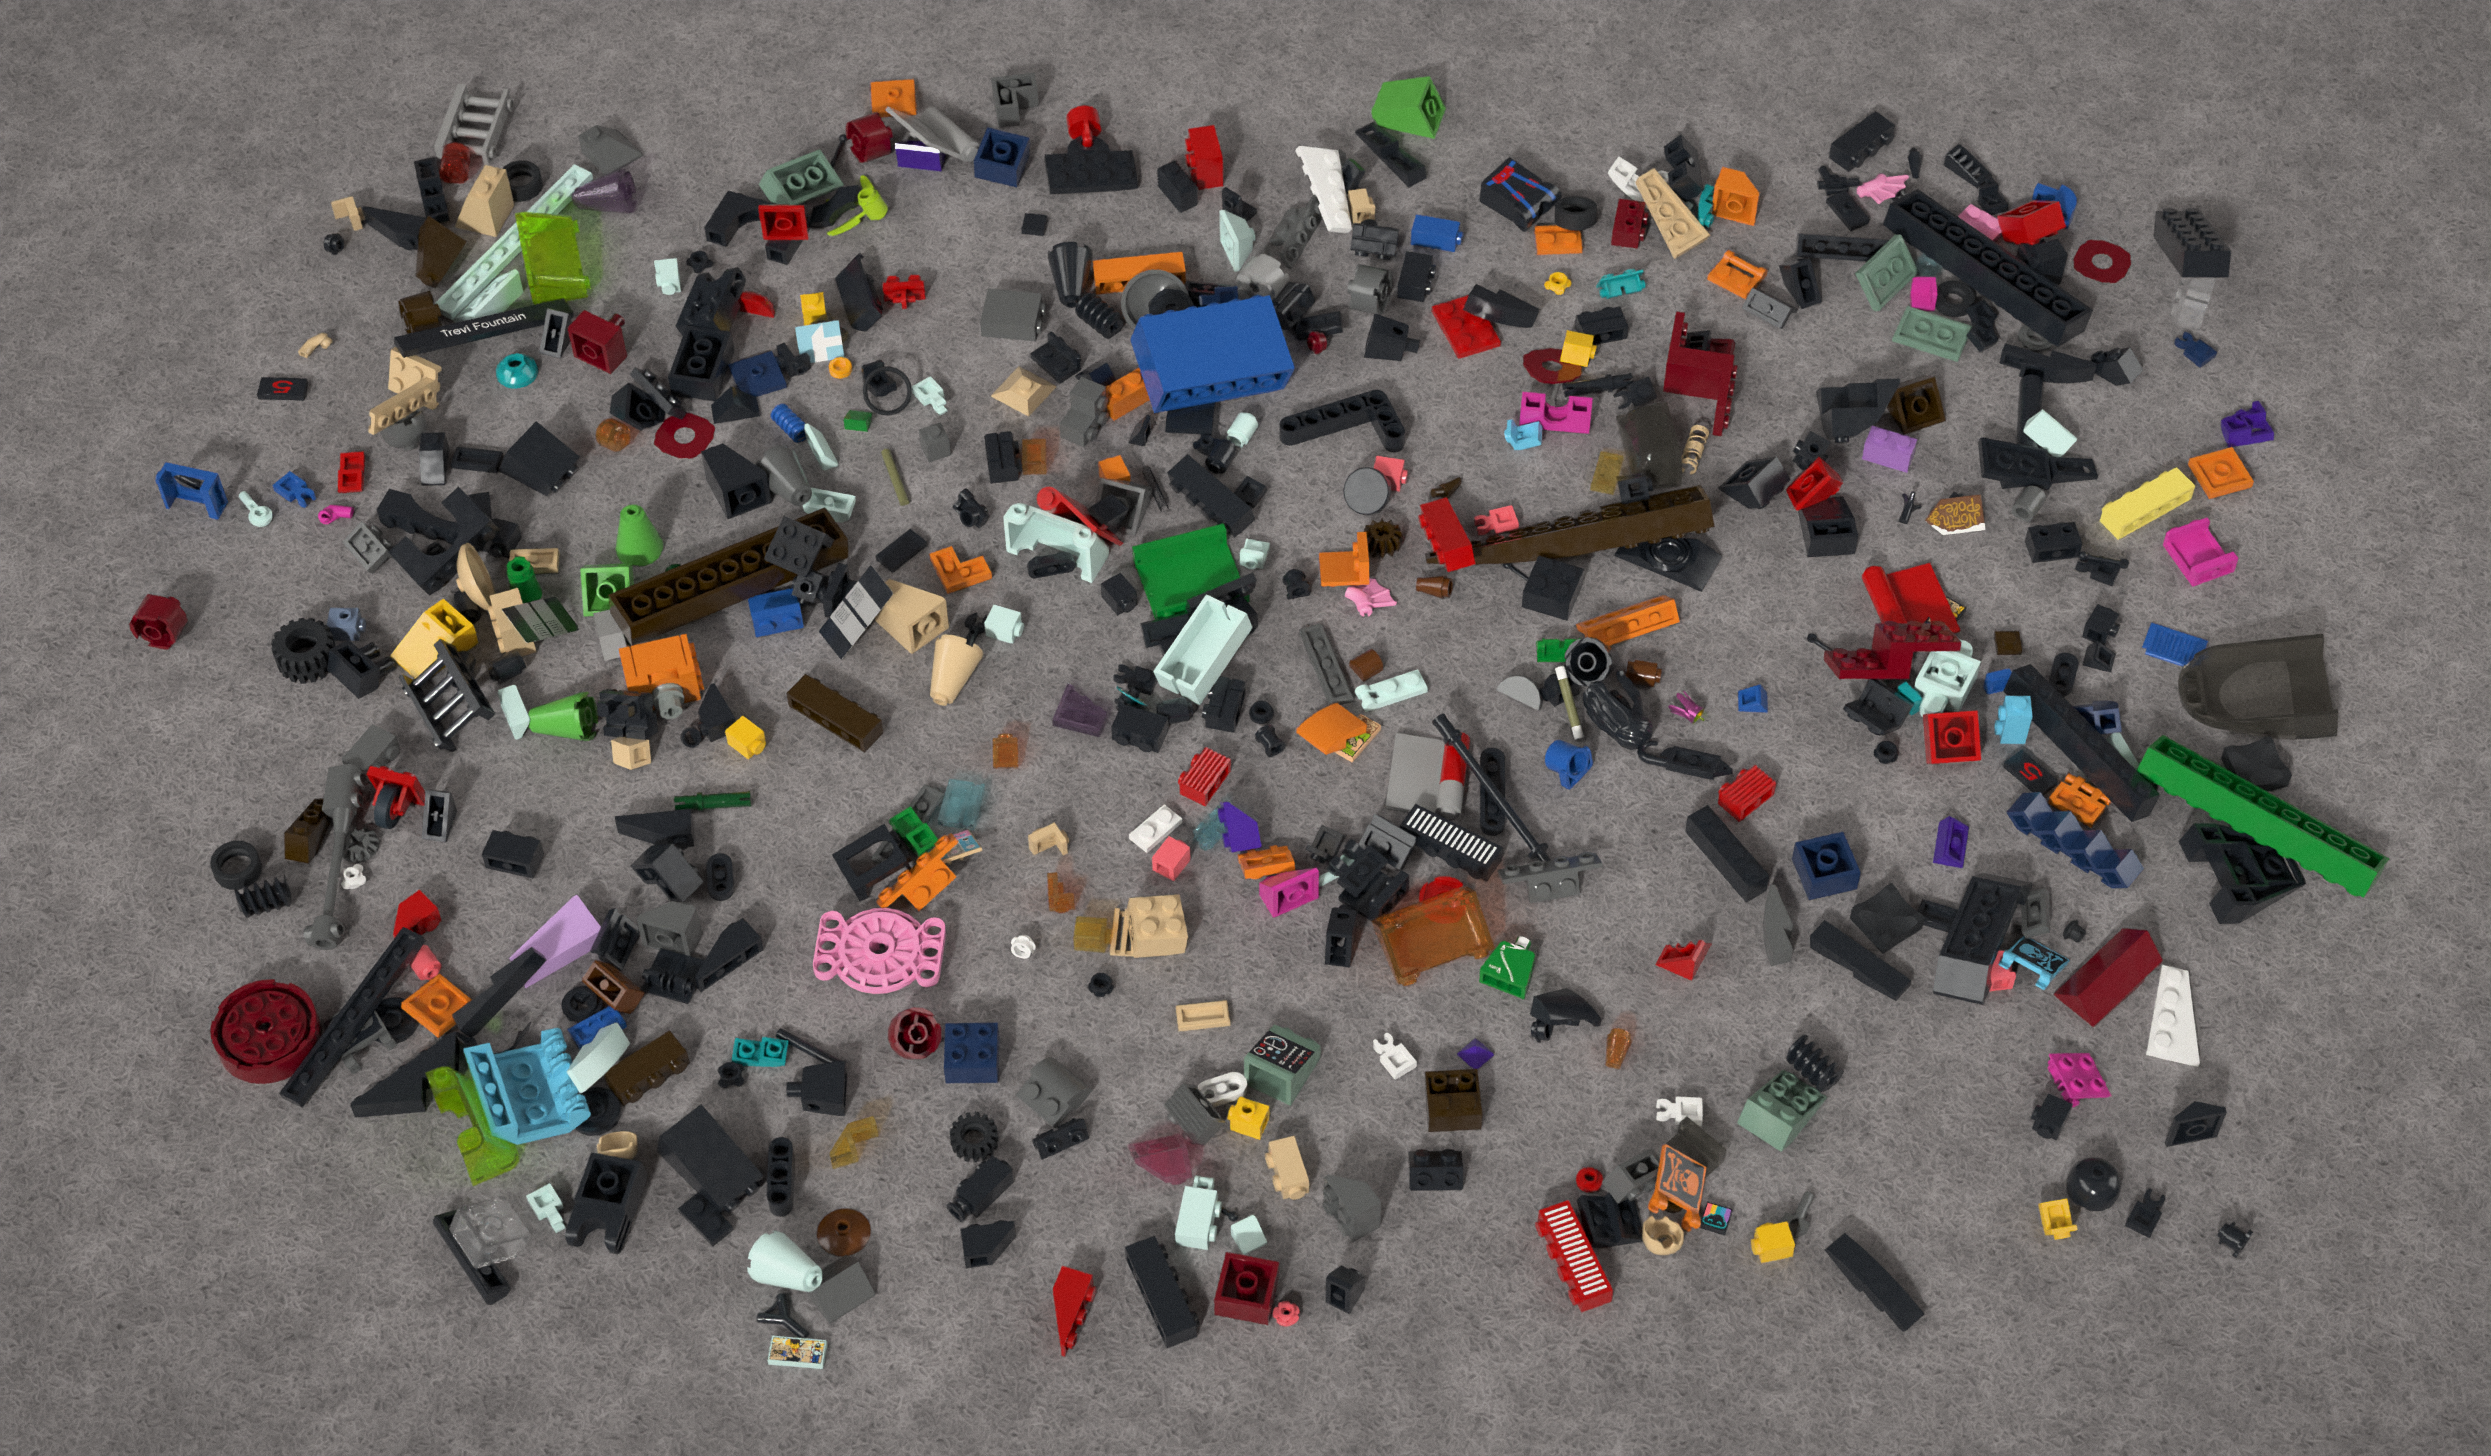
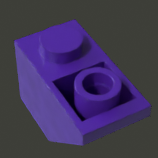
[1217,801,1261,852]

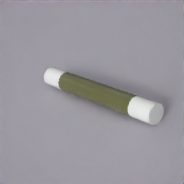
[1555,666,1584,740]

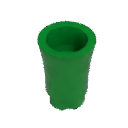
[507,556,542,604]

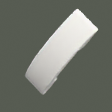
[1608,157,1693,210]

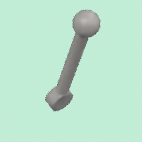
[1547,383,1560,407]

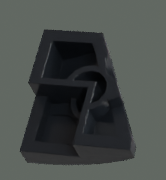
[1530,988,1602,1027]

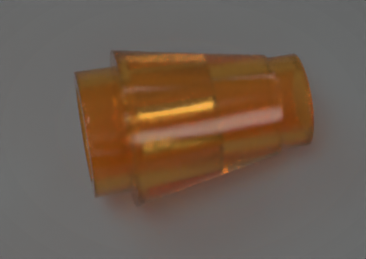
[1605,1028,1632,1069]

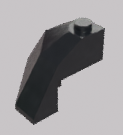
[1816,378,1900,444]

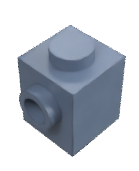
[327,608,366,641]

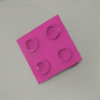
[2047,1053,2111,1107]

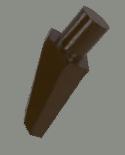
[1431,477,1461,498]

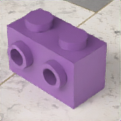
[1862,426,1917,473]

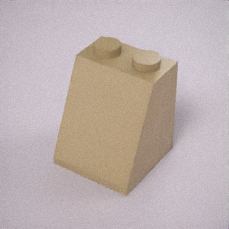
[455,165,514,237]
[874,579,949,654]

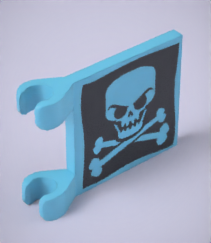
[1998,936,2070,990]

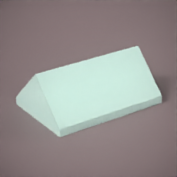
[453,269,523,323]

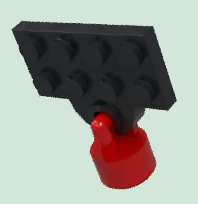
[1044,105,1138,195]

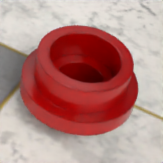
[1576,1167,1603,1193]

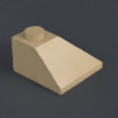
[991,366,1056,416]

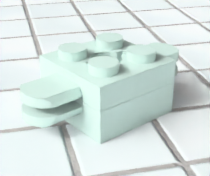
[1914,640,1981,717]

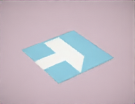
[795,320,844,363]

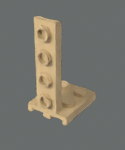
[368,347,441,435]

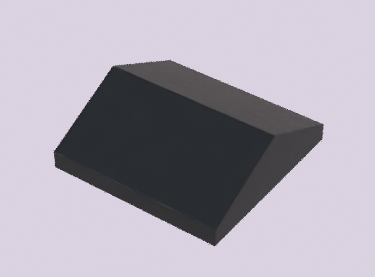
[2165,1101,2227,1147]

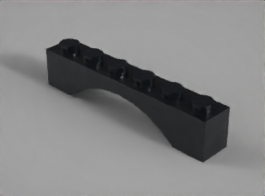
[376,488,522,559]

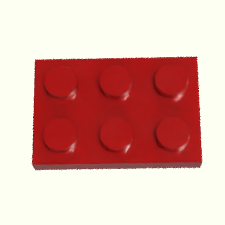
[1431,295,1501,359]

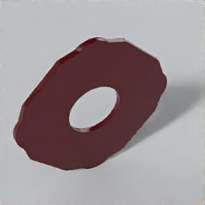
[2073,240,2131,283]
[1523,348,1582,384]
[654,413,715,459]

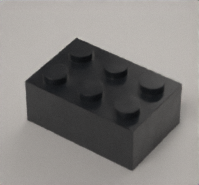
[668,326,734,401]

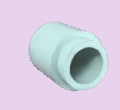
[1227,413,1258,448]

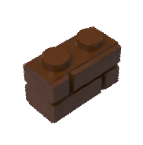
[582,960,644,1014]

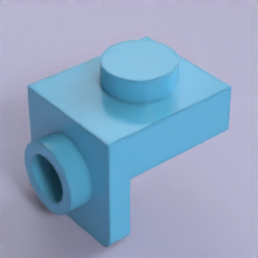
[1504,419,1543,450]

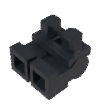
[597,689,658,740]

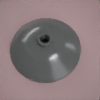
[1121,269,1189,330]

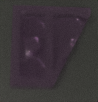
[1052,683,1107,737]

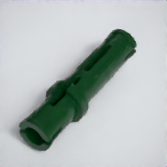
[674,791,751,812]

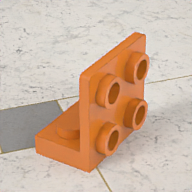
[1319,532,1369,587]

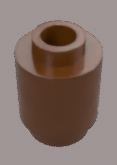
[1626,660,1662,687]

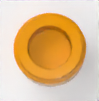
[829,357,852,379]

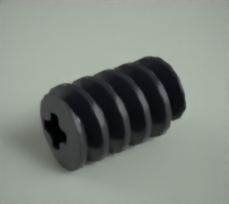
[1075,292,1124,339]
[234,875,292,918]
[1786,1034,1844,1092]

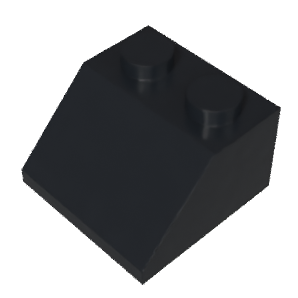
[1718,457,1791,509]

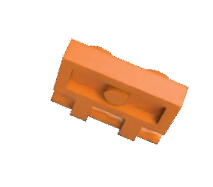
[2048,773,2111,828]
[1237,845,1295,879]

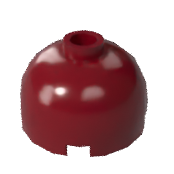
[888,1007,941,1060]

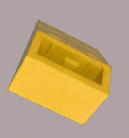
[390,599,479,679]

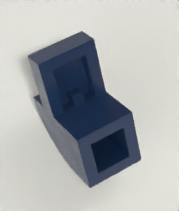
[2073,700,2122,734]

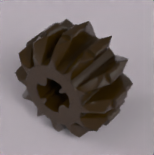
[1364,518,1403,559]

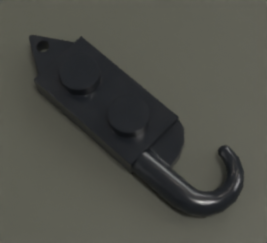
[1637,740,1733,780]

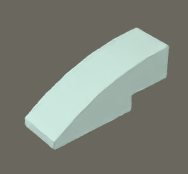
[567,1022,630,1093]

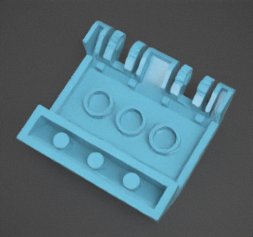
[464,1028,591,1145]

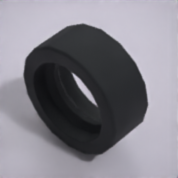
[502,160,543,202]
[1554,196,1597,231]
[210,841,262,890]

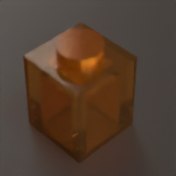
[1022,438,1047,475]

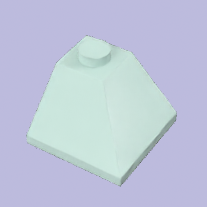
[1219,210,1256,272]

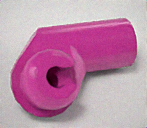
[318,505,354,524]

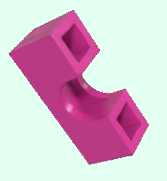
[1519,392,1593,434]

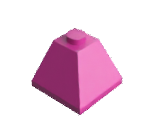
[1259,868,1319,918]

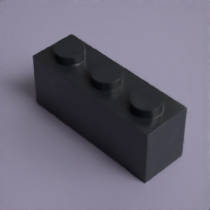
[1829,111,1895,172]

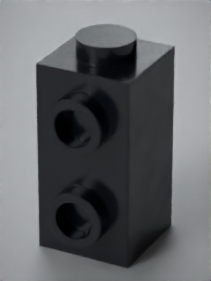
[956,1155,1014,1218]

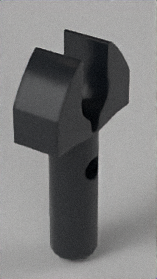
[964,612,987,647]

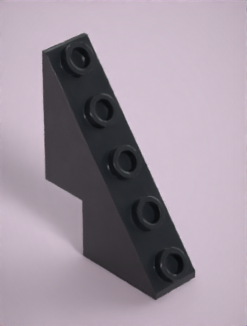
[350,1032,460,1118]

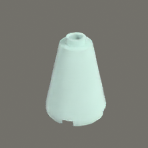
[747,1230,822,1292]

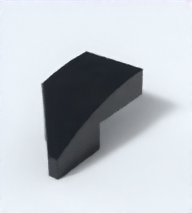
[1978,175,2008,215]

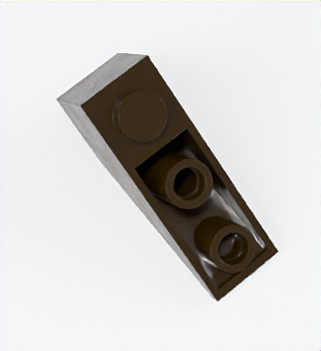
[284,798,332,863]

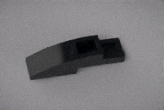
[1999,343,2097,383]

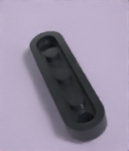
[1480,748,1505,836]

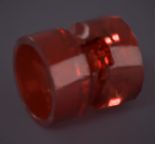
[439,143,471,184]

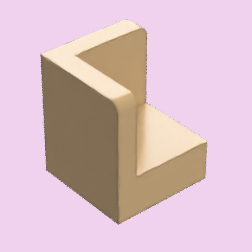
[611,736,651,770]

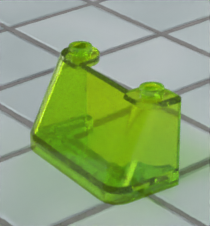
[515,212,591,305]
[425,1066,519,1186]

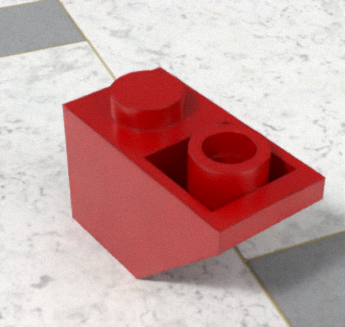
[393,890,442,938]

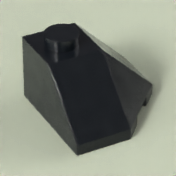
[610,383,665,431]

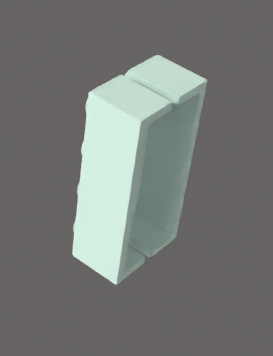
[1153,594,1252,705]

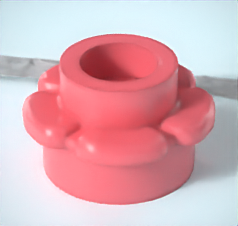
[1273,1301,1300,1326]

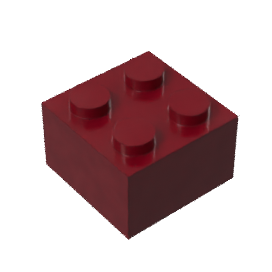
[1214,1252,1279,1325]

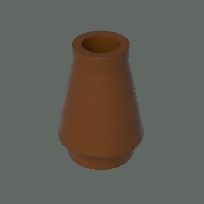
[1416,575,1453,599]

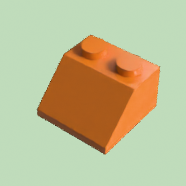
[1712,167,1760,226]

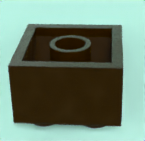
[1886,375,1946,435]

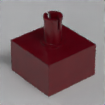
[568,310,627,374]

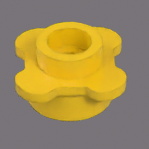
[1544,272,1571,295]

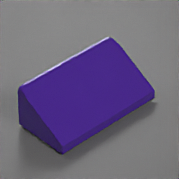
[1933,816,1969,868]

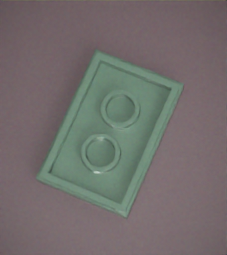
[1855,235,1919,311]
[1892,306,1971,362]

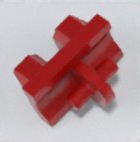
[883,275,925,309]

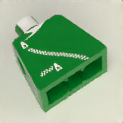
[1479,936,1535,999]

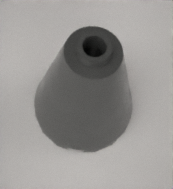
[755,445,812,506]

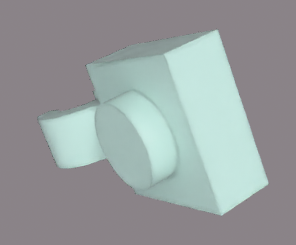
[912,376,948,415]
[526,1183,565,1233]

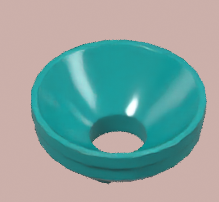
[496,353,538,389]

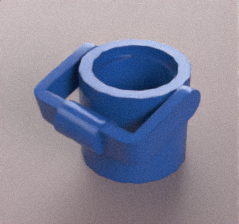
[1545,740,1593,790]

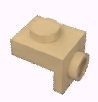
[331,196,365,231]
[1028,823,1069,855]

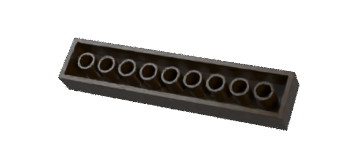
[608,507,848,646]

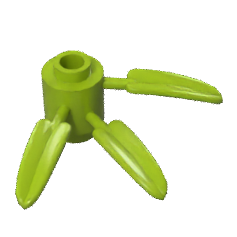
[826,175,888,236]

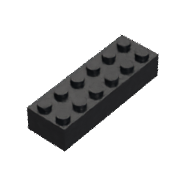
[2154,208,2231,278]

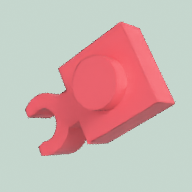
[1474,505,1519,535]

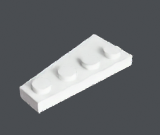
[1295,146,1352,233]
[2146,965,2200,1067]

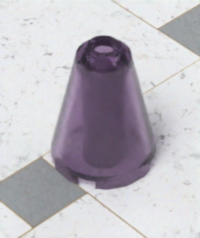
[572,169,637,214]

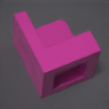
[1910,277,1937,311]

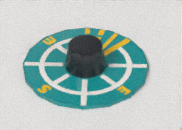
[1116,686,1148,706]

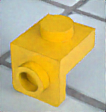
[2038,1199,2078,1240]

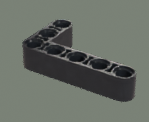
[1279,390,1405,453]

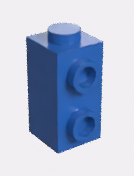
[1411,215,1463,252]

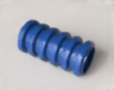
[771,403,806,443]

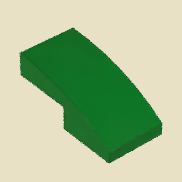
[889,806,938,857]

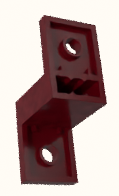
[1663,311,1738,436]

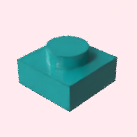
[1897,682,1922,716]

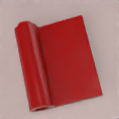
[1037,487,1123,546]
[1862,563,1960,634]

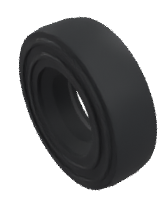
[1935,281,1975,317]

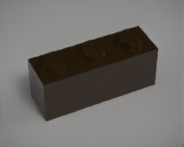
[604,1030,690,1106]

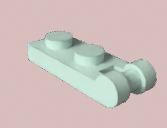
[1355,670,1428,712]

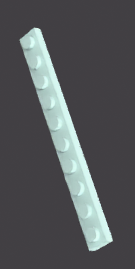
[434,164,593,320]

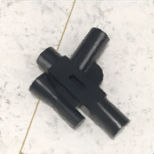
[1817,166,1859,196]

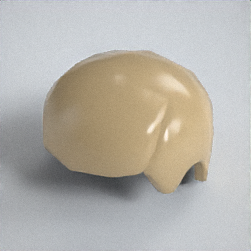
[597,1131,638,1160]
[1642,1216,1684,1255]

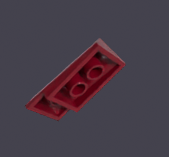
[2054,928,2163,1028]

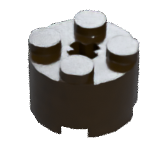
[398,291,442,334]

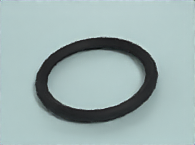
[863,366,912,415]

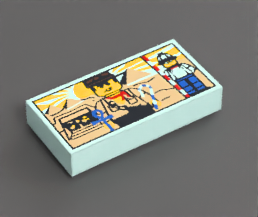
[768,1336,827,1369]

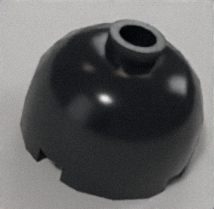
[2066,1157,2121,1211]

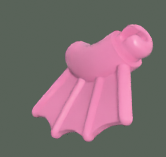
[1856,174,1909,204]
[1345,578,1397,617]

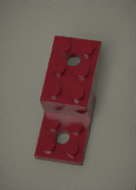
[1823,621,1962,679]

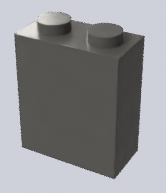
[980,288,1046,341]

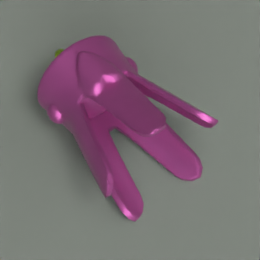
[1668,690,1705,724]

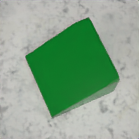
[843,410,872,432]

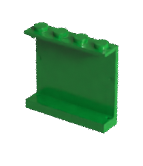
[1132,523,1250,619]

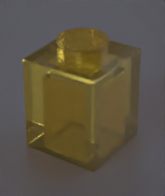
[1073,916,1112,953]

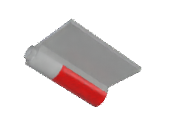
[1385,732,1470,820]

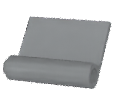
[886,107,980,162]

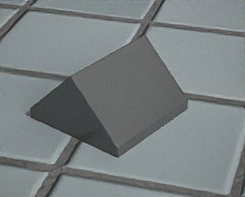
[806,1255,875,1324]

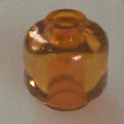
[596,418,631,452]

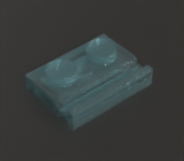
[938,779,985,830]

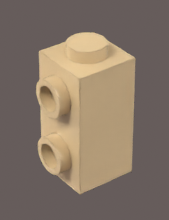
[1265,1136,1309,1200]

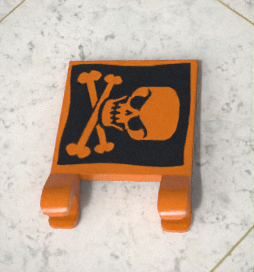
[1648,1144,1707,1232]

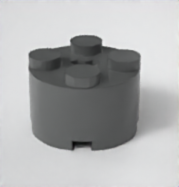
[1347,264,1393,314]

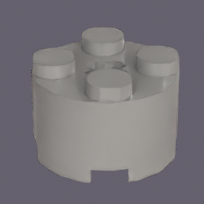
[1236,254,1289,300]

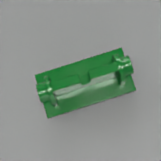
[1536,638,1581,662]

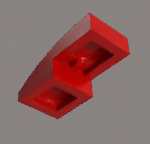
[338,452,366,493]

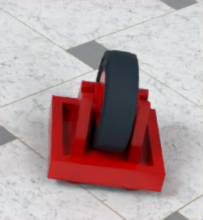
[366,766,425,829]

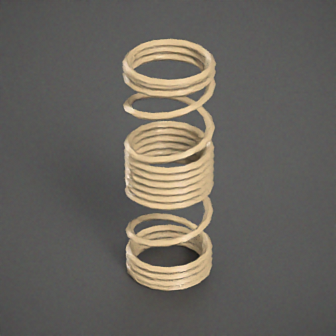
[1679,425,1709,474]

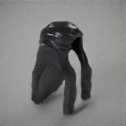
[1583,670,1653,750]

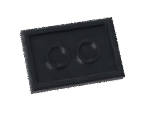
[1978,437,2052,490]

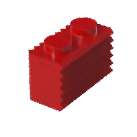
[1178,747,1231,807]
[1718,765,1776,822]

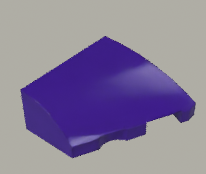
[2221,401,2274,447]

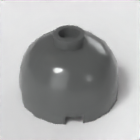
[380,409,427,451]

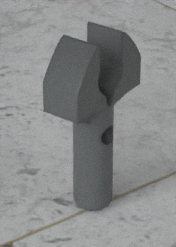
[1781,1192,1814,1238]

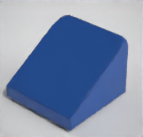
[1738,684,1768,713]

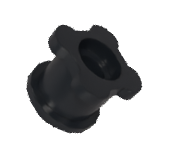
[1282,569,1310,600]
[2217,1221,2253,1258]

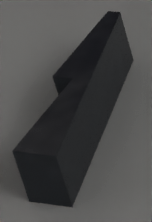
[1355,122,1427,188]
[2000,457,2098,489]
[1810,920,1911,1001]
[452,947,547,1038]

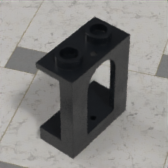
[832,824,913,902]

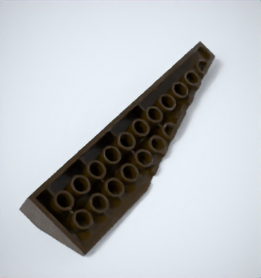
[1425,485,1715,564]

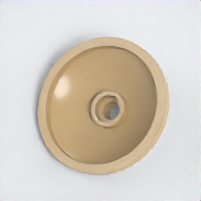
[456,543,495,611]

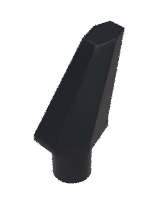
[1907,148,1922,179]

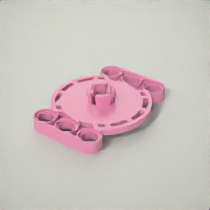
[813,908,946,994]

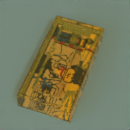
[1590,451,1624,495]

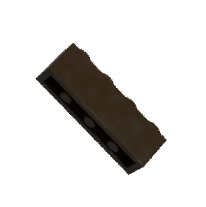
[786,674,883,753]

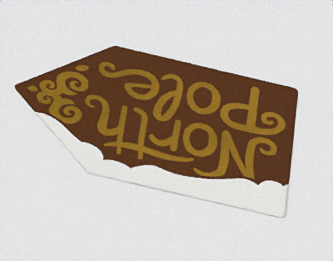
[1925,495,1985,535]

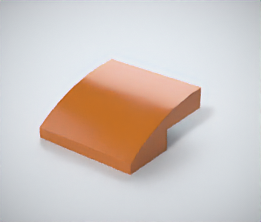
[1296,703,1367,755]

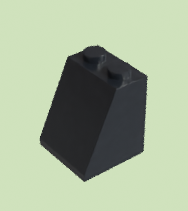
[499,421,580,496]
[701,443,771,519]

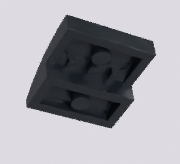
[1165,402,1216,435]
[1577,1192,1643,1248]

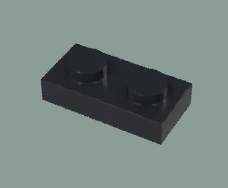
[678,1192,733,1247]

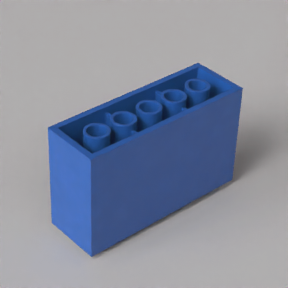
[1130,295,1295,413]

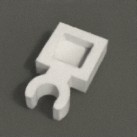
[1373,1033,1417,1080]
[1656,1097,1703,1126]

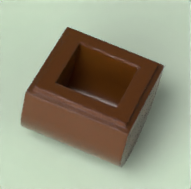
[1349,649,1383,682]

